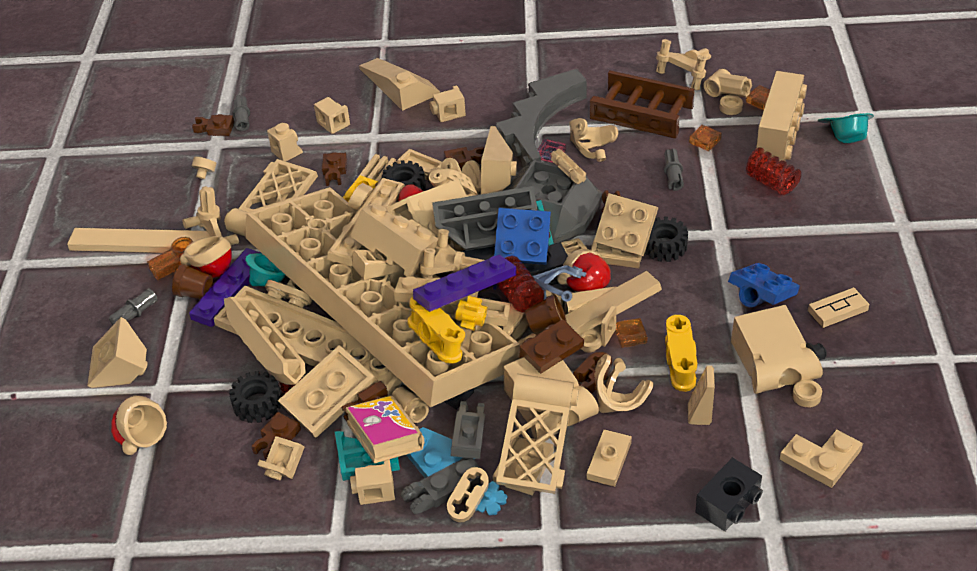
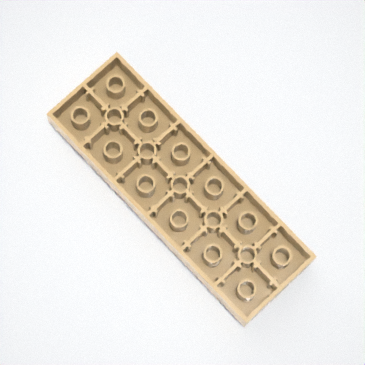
[246,187,520,407]

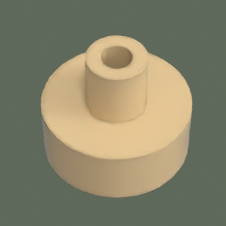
[192,157,217,179]

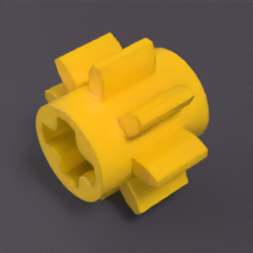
[455,296,488,331]

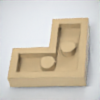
[780,430,863,488]

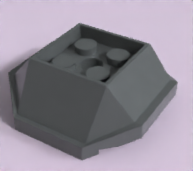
[503,160,603,244]

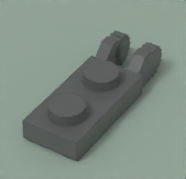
[451,401,485,459]
[401,458,481,514]

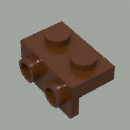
[519,319,584,374]

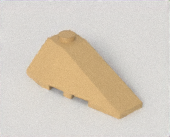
[359,58,440,111]
[481,126,517,194]

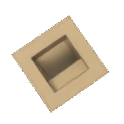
[430,85,466,122]
[314,97,350,134]
[267,123,303,162]
[350,459,395,505]

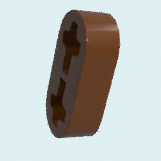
[573,352,612,394]

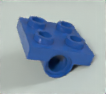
[494,208,551,265]
[728,263,800,307]

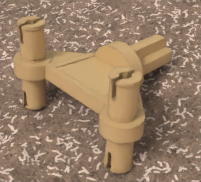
[656,39,711,90]
[183,186,239,245]
[420,229,484,279]

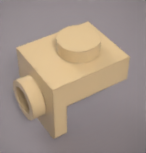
[258,436,305,481]

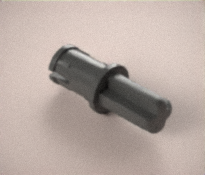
[232,95,250,131]
[664,148,684,191]
[109,288,158,325]

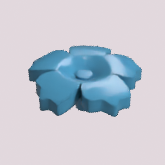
[473,481,508,516]

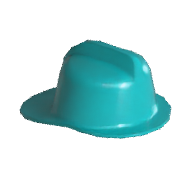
[817,113,874,144]
[245,253,285,286]

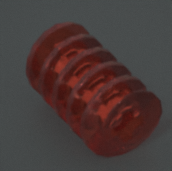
[746,147,801,195]
[497,256,545,313]

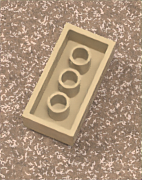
[755,71,807,169]

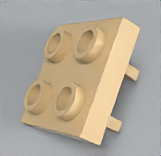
[594,193,658,256]

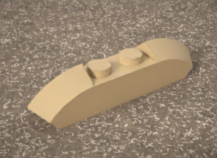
[224,297,306,385]

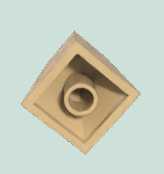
[87,317,147,388]

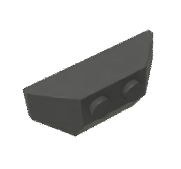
[432,186,538,251]

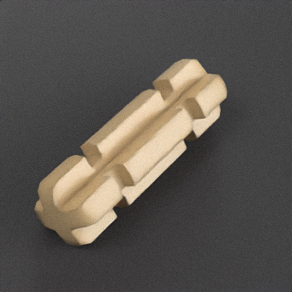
[551,149,586,184]

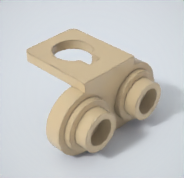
[265,279,313,308]
[580,305,616,353]

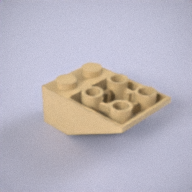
[386,179,467,239]

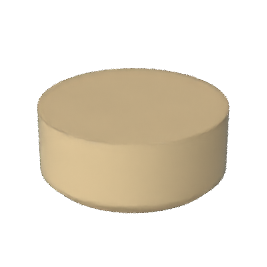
[719,95,743,115]
[792,380,822,407]

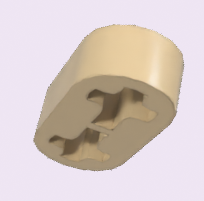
[347,183,374,211]
[447,467,489,522]

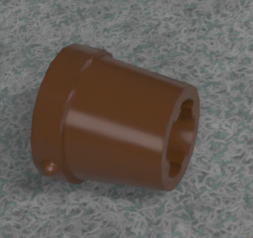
[172,264,213,299]
[525,294,567,334]

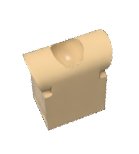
[731,305,823,394]
[503,357,599,440]

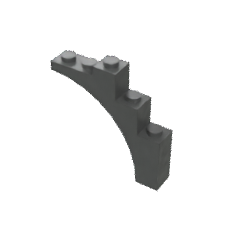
[496,69,587,168]

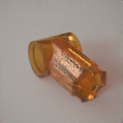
[147,237,193,280]

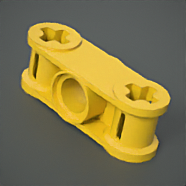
[407,297,465,363]
[665,315,698,392]

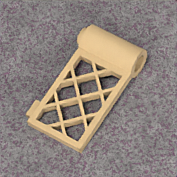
[224,159,318,237]
[496,374,579,494]

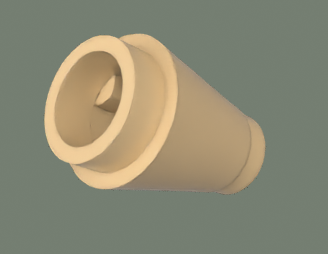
[392,387,429,423]

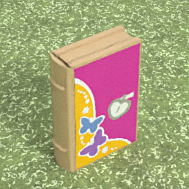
[346,395,424,464]

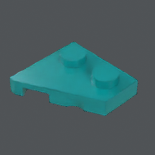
[335,431,400,481]

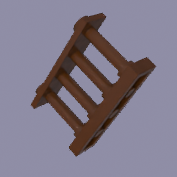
[590,70,695,139]

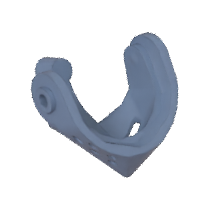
[530,265,587,315]

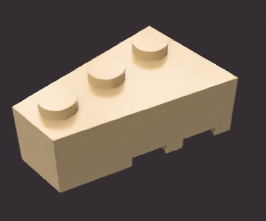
[351,204,439,277]

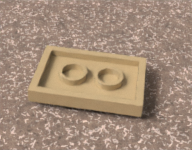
[278,345,377,438]

